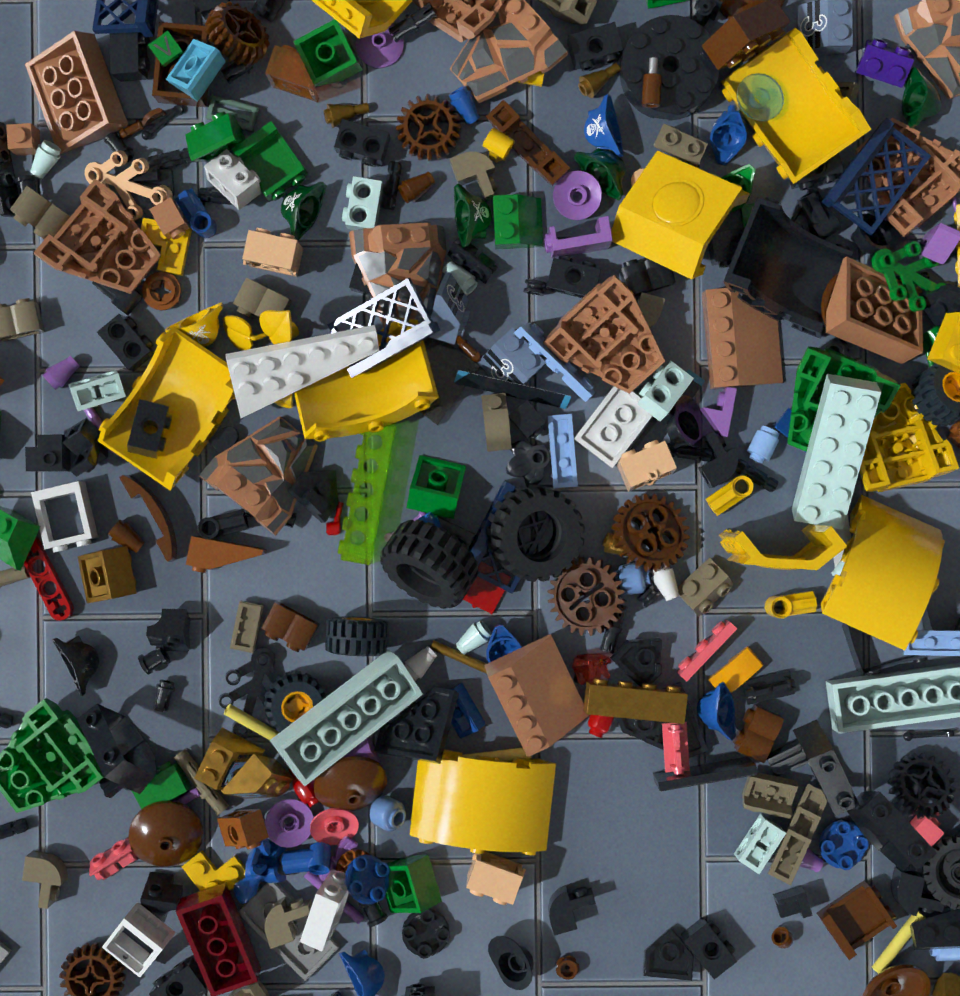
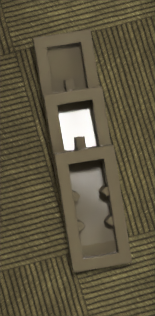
[768,784,828,885]

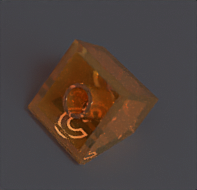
[265,45,319,103]

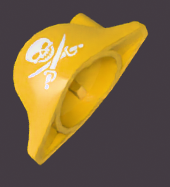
[165,302,223,347]

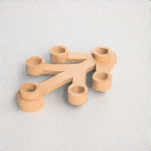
[85,150,173,221]

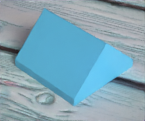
[166,39,226,102]

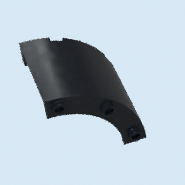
[724,197,853,339]

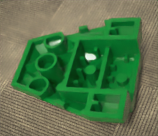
[787,346,901,452]
[0,698,104,813]

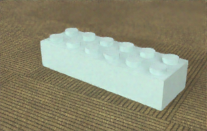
[792,374,881,530]
[270,650,423,786]
[826,663,960,733]

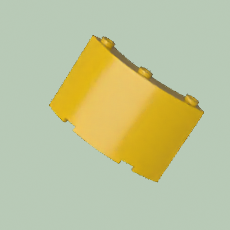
[720,28,872,184]
[294,317,439,442]
[98,326,236,491]
[821,495,945,650]
[410,749,556,855]

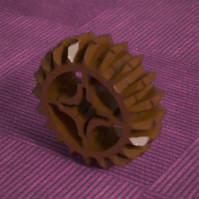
[205,1,270,67]
[396,94,462,161]
[59,942,126,996]

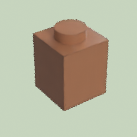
[6,123,41,156]
[149,197,190,239]

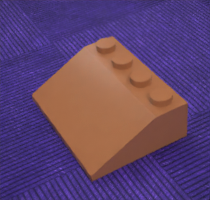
[25,31,128,154]
[826,257,923,364]
[702,288,783,390]
[484,634,589,757]

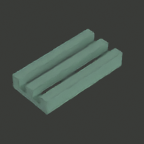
[206,95,260,133]

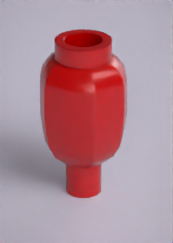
[588,715,614,738]
[288,769,319,808]

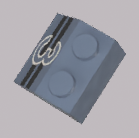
[797,0,853,55]
[430,271,471,344]
[477,327,546,398]

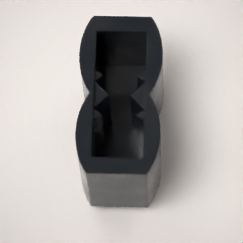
[619,258,676,297]

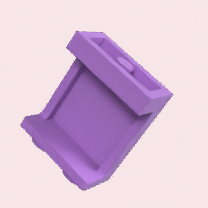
[544,216,612,259]

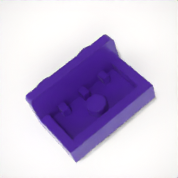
[856,38,914,88]

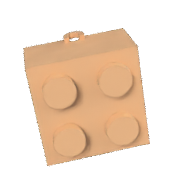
[242,228,303,277]
[617,440,677,492]
[466,851,526,905]

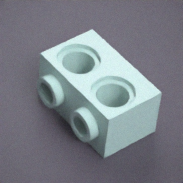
[342,176,384,230]
[637,361,694,421]
[68,370,126,411]
[734,814,786,874]

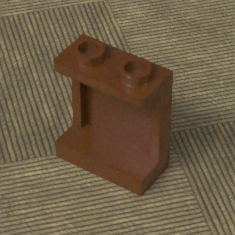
[816,881,897,960]

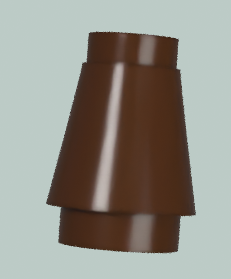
[398,172,435,203]
[108,519,145,553]

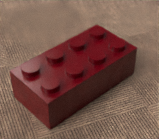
[175,882,261,996]

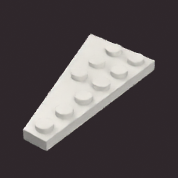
[225,325,379,418]

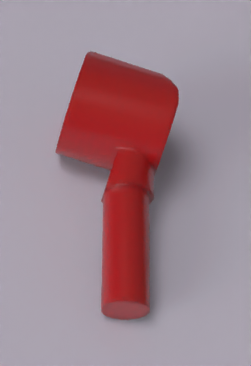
[326,502,344,535]

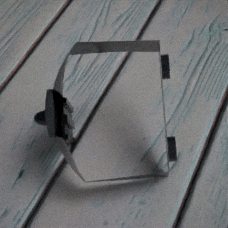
[842,608,932,676]
[77,704,156,798]
[767,719,860,816]
[847,791,937,871]

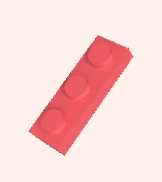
[677,620,737,682]

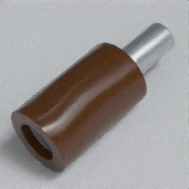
[642,57,662,108]

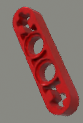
[24,536,74,621]

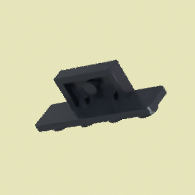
[0,122,19,217]

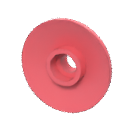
[310,808,359,845]

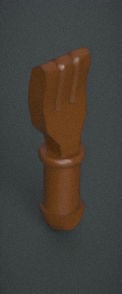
[119,108,166,140]
[455,336,482,362]

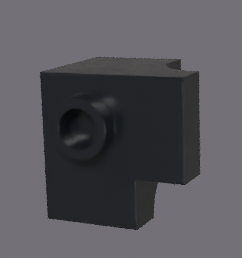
[25,434,71,472]
[146,609,191,652]
[140,871,183,922]

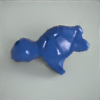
[233,838,287,904]

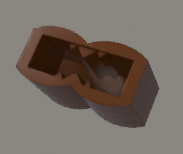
[261,601,320,652]
[733,704,784,763]

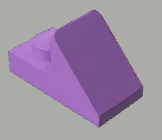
[921,223,960,264]
[700,387,737,438]

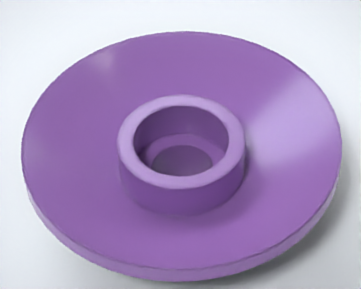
[356,23,404,68]
[553,171,602,220]
[265,799,313,848]

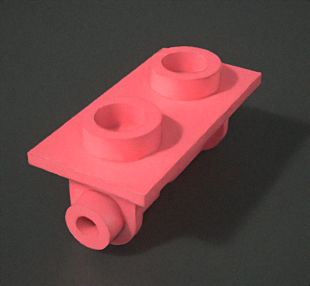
[662,722,690,775]
[89,837,138,880]

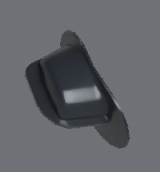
[851,213,908,254]
[666,395,702,448]
[488,936,534,990]

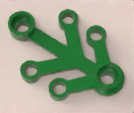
[872,241,946,312]

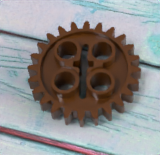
[611,493,690,572]
[548,557,627,636]

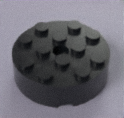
[620,15,720,121]

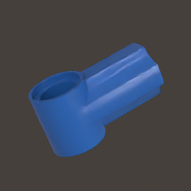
[174,188,217,238]
[281,842,332,875]

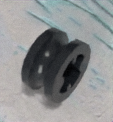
[523,279,547,296]
[637,584,661,608]

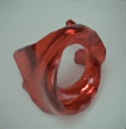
[572,654,611,685]

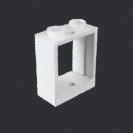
[31,481,98,553]
[300,869,349,951]
[102,902,176,977]

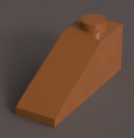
[186,536,267,573]

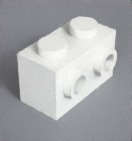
[204,149,261,210]

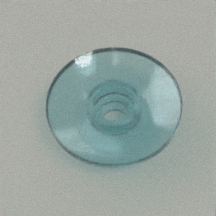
[737,73,784,121]

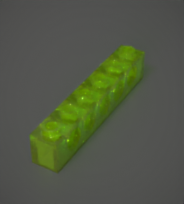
[338,422,397,565]

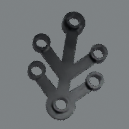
[218,647,278,739]

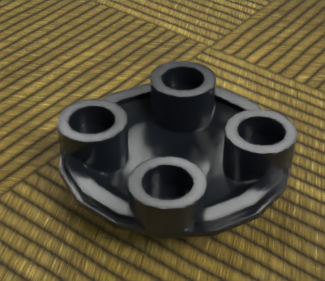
[402,909,450,959]

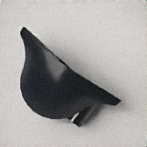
[52,635,99,696]

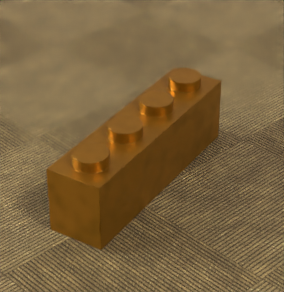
[583,678,688,724]

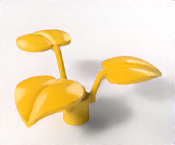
[222,310,299,408]

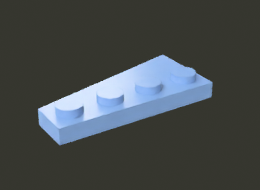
[514,322,596,402]

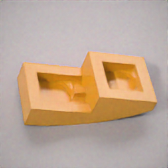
[708,646,764,693]

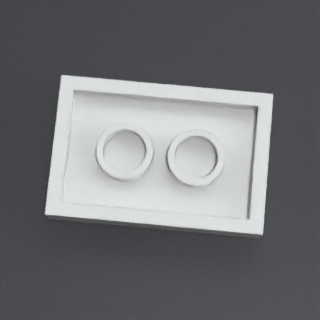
[574,386,652,468]

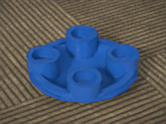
[819,820,869,870]
[345,855,390,904]

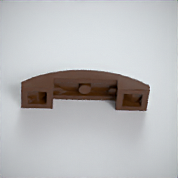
[486,100,570,186]
[119,475,177,562]

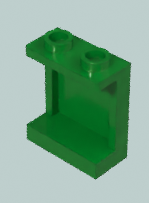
[232,121,308,202]

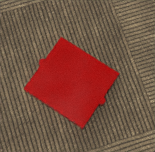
[463,561,511,614]

